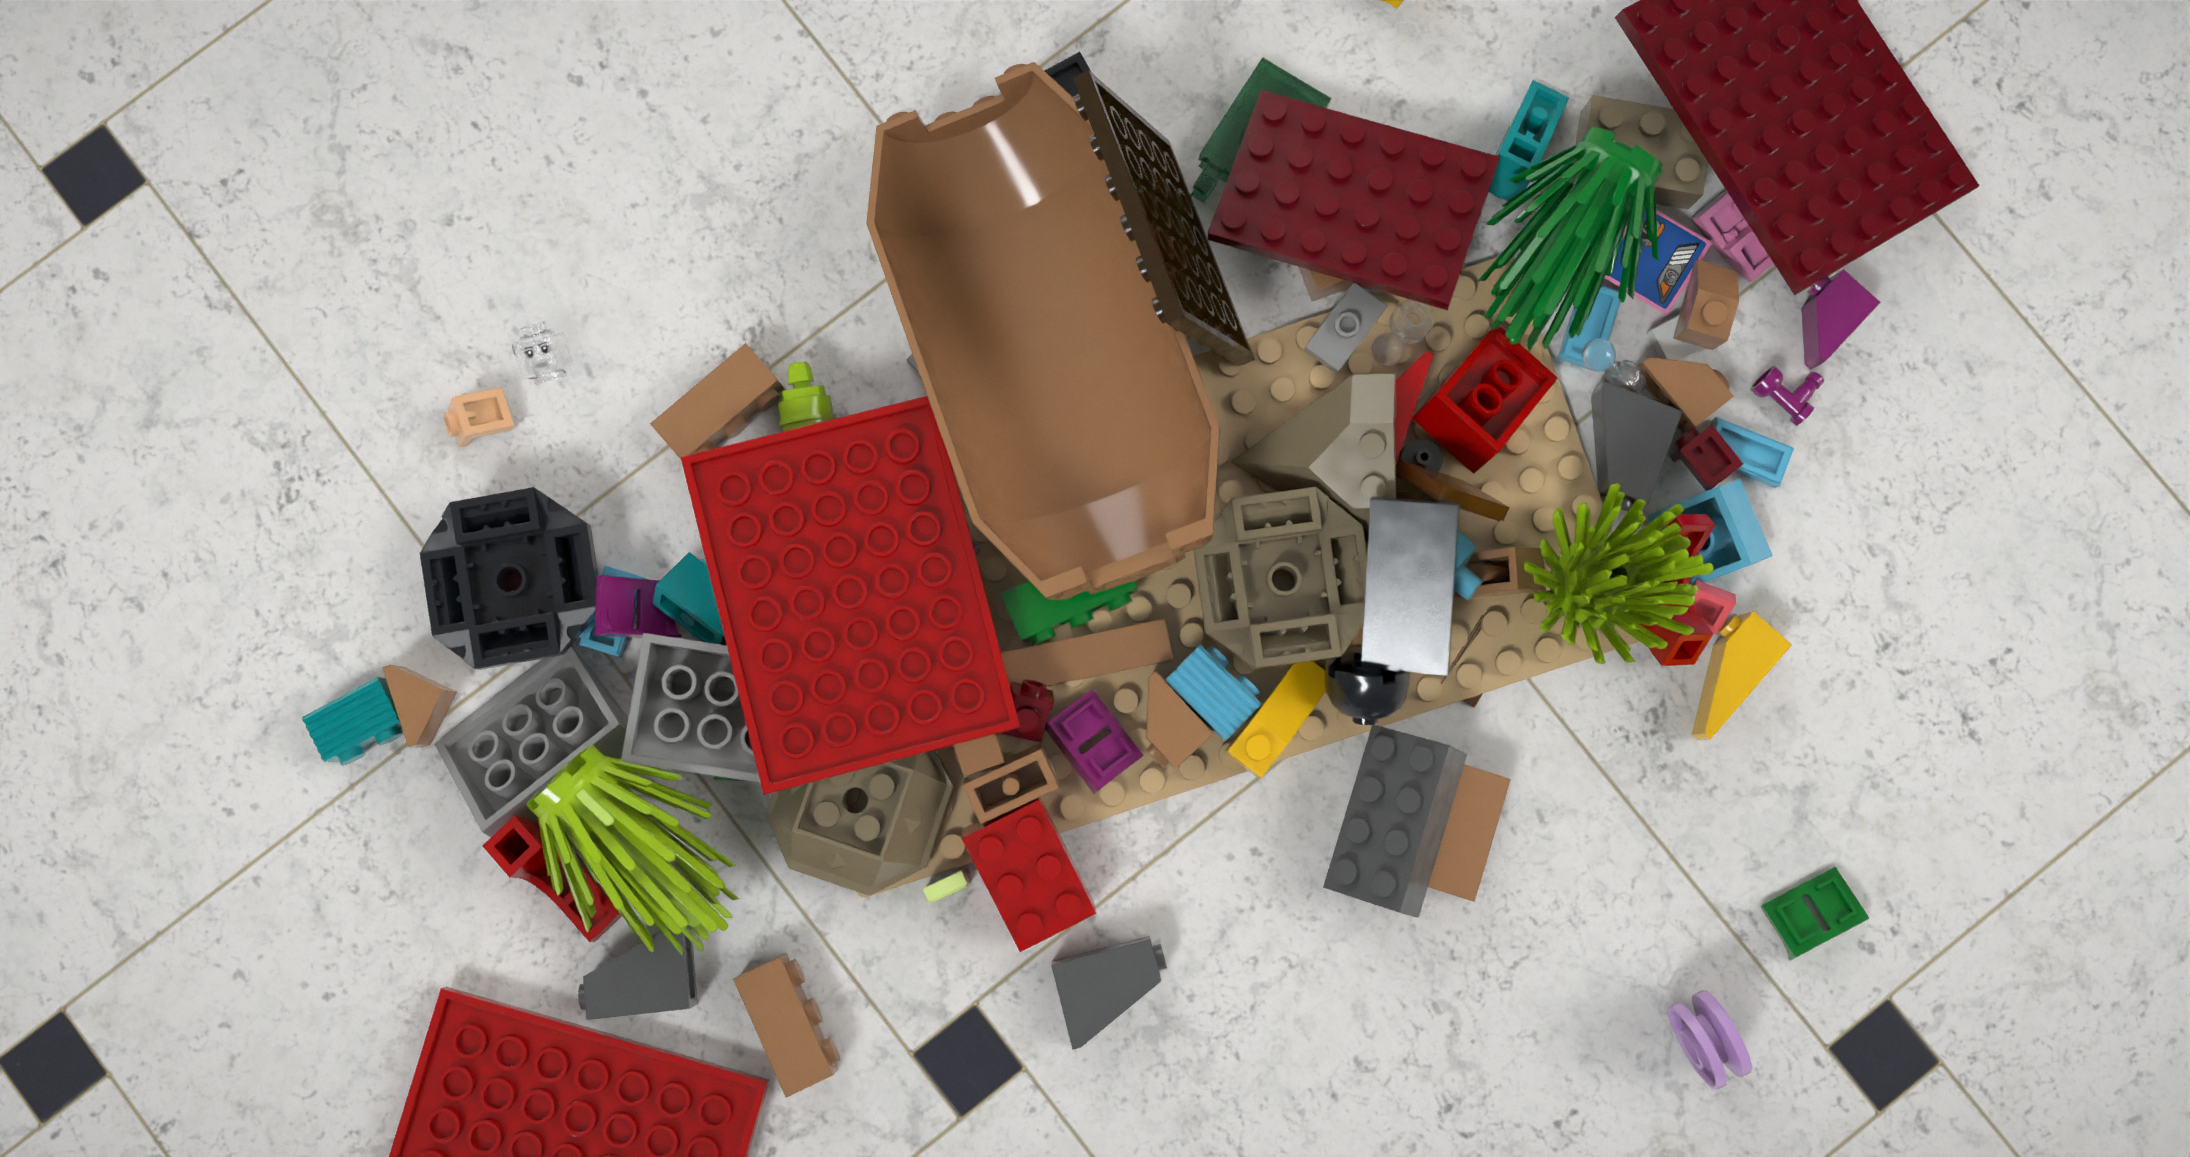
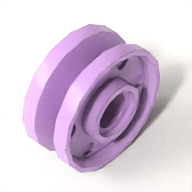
[1667,990,1753,1090]

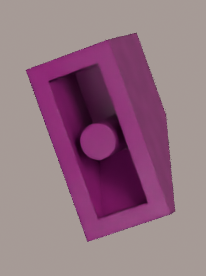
[1801,269,1881,370]

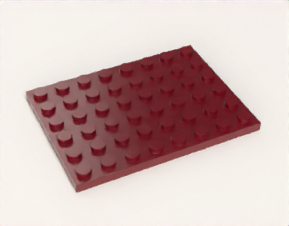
[1615,0,1980,296]

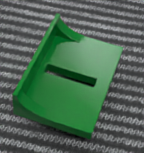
[1761,867,1870,961]

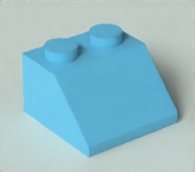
[1647,479,1773,585]

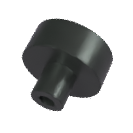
[1399,439,1443,472]

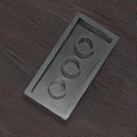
[1323,725,1467,918]

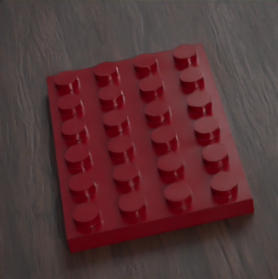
[1207,90,1500,311]

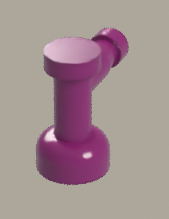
[1750,366,1824,426]

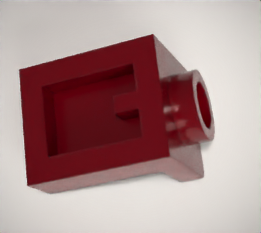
[1669,425,1744,491]
[1000,679,1054,743]

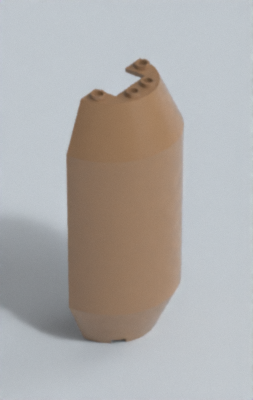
[866,62,1220,600]

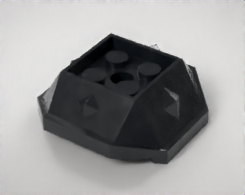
[420,487,599,670]

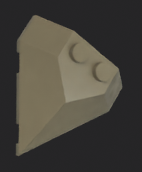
[1230,372,1397,541]

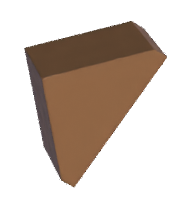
[382,665,457,748]

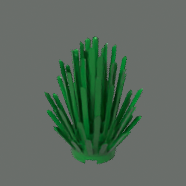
[1478,127,1663,352]

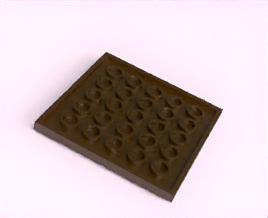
[1073,70,1255,366]

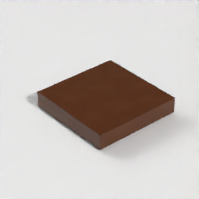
[1396,459,1510,522]

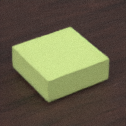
[923,869,970,903]

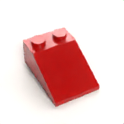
[1412,326,1558,474]

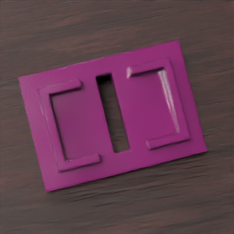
[595,575,682,638]
[1045,689,1144,794]

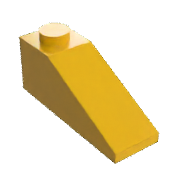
[1692,611,1792,740]
[1225,661,1326,778]

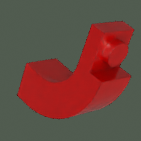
[1640,514,1715,666]
[482,815,622,942]

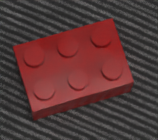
[962,797,1097,952]

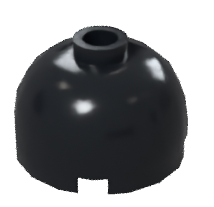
[1325,653,1410,725]

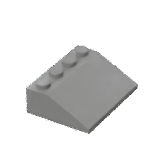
[621,633,795,788]
[434,645,628,837]

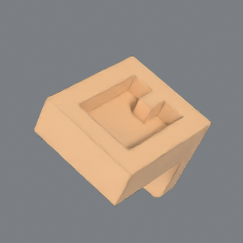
[444,387,514,447]

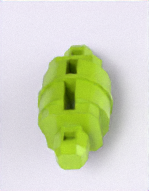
[778,361,836,432]

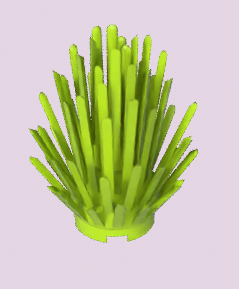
[1524,483,1714,664]
[526,743,739,955]

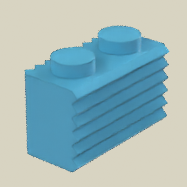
[1165,644,1261,741]

